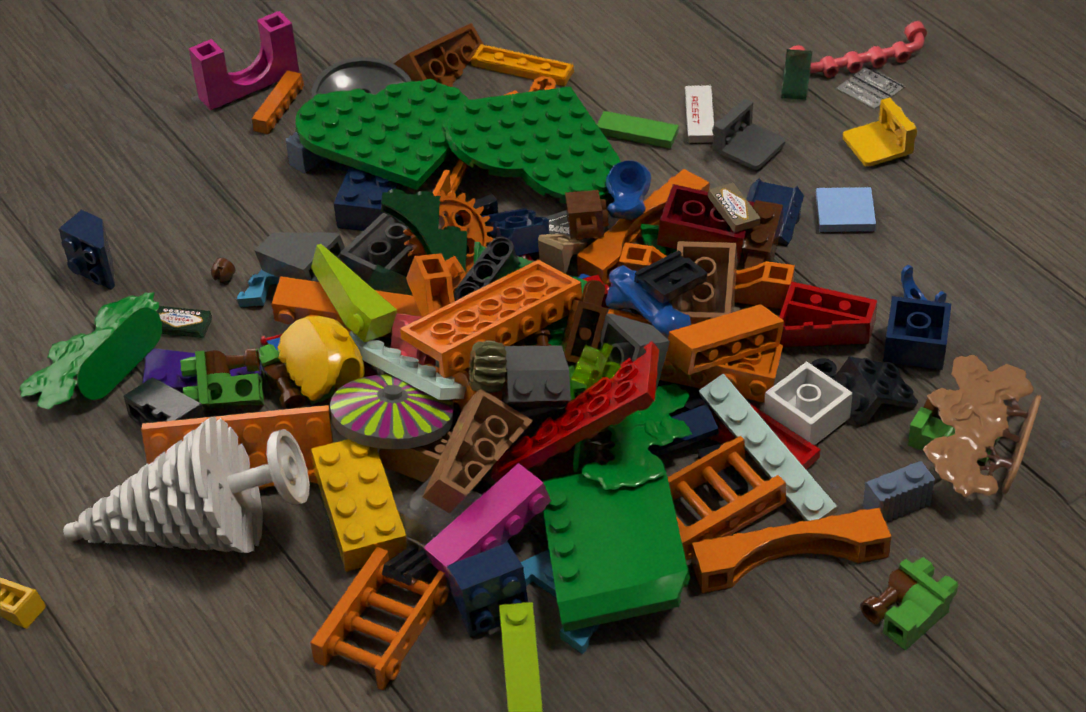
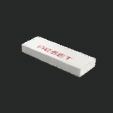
[685,85,714,143]

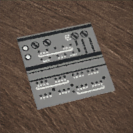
[837,66,905,109]

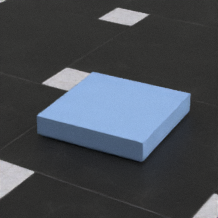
[816,187,876,232]

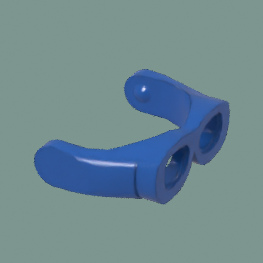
[901,265,947,303]

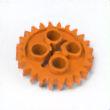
[403,190,494,273]

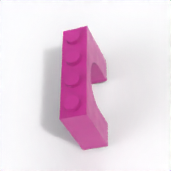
[189,11,299,110]

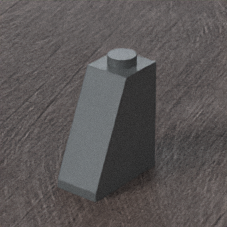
[254,232,345,282]

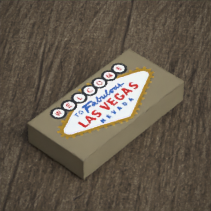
[708,183,761,233]

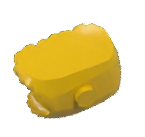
[277,316,364,401]

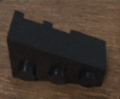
[123,377,204,428]

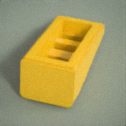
[0,578,46,628]

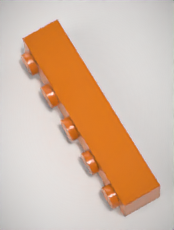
[252,71,304,134]

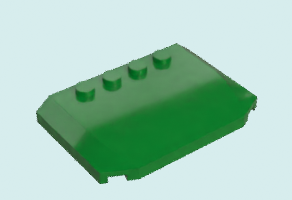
[541,471,690,632]

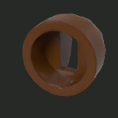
[211,258,236,283]

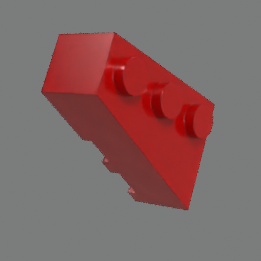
[779,281,877,347]

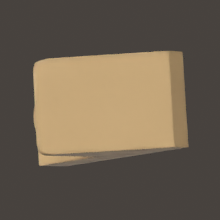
[538,233,587,274]

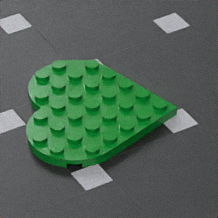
[295,79,469,190]
[446,86,621,204]

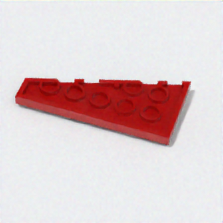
[491,341,659,483]

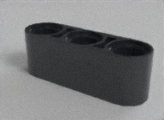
[454,237,519,300]

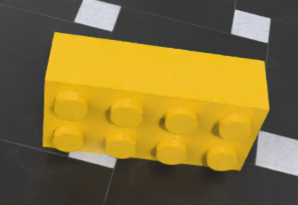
[311,439,407,572]

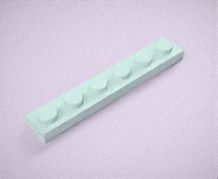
[350,331,466,400]
[699,374,838,521]

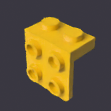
[842,97,917,166]

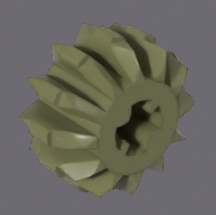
[468,340,507,393]

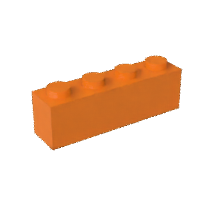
[665,304,784,375]

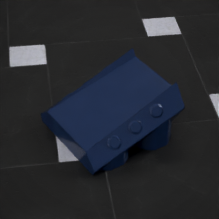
[746,178,804,246]
[481,208,549,256]

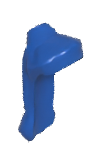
[606,160,651,221]
[605,266,691,339]

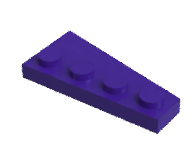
[143,348,263,393]

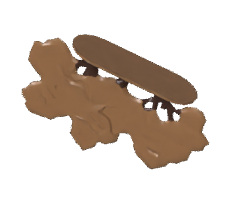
[923,355,1041,498]

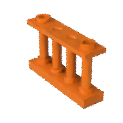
[668,436,786,561]
[310,547,449,690]

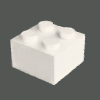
[764,361,853,445]

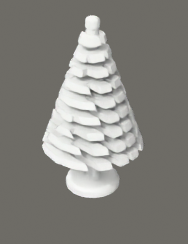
[63,417,309,553]

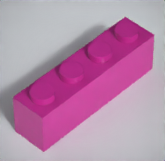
[423,463,551,579]

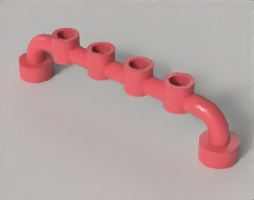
[786,21,927,78]

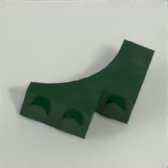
[381,189,467,301]

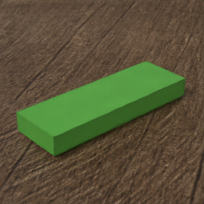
[597,111,679,148]

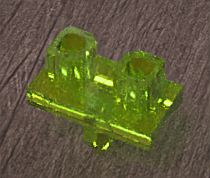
[572,343,621,390]

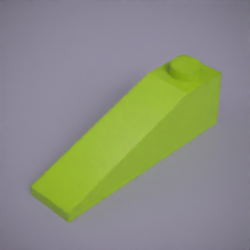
[311,244,397,343]
[499,602,543,712]

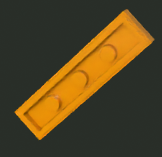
[471,44,574,87]

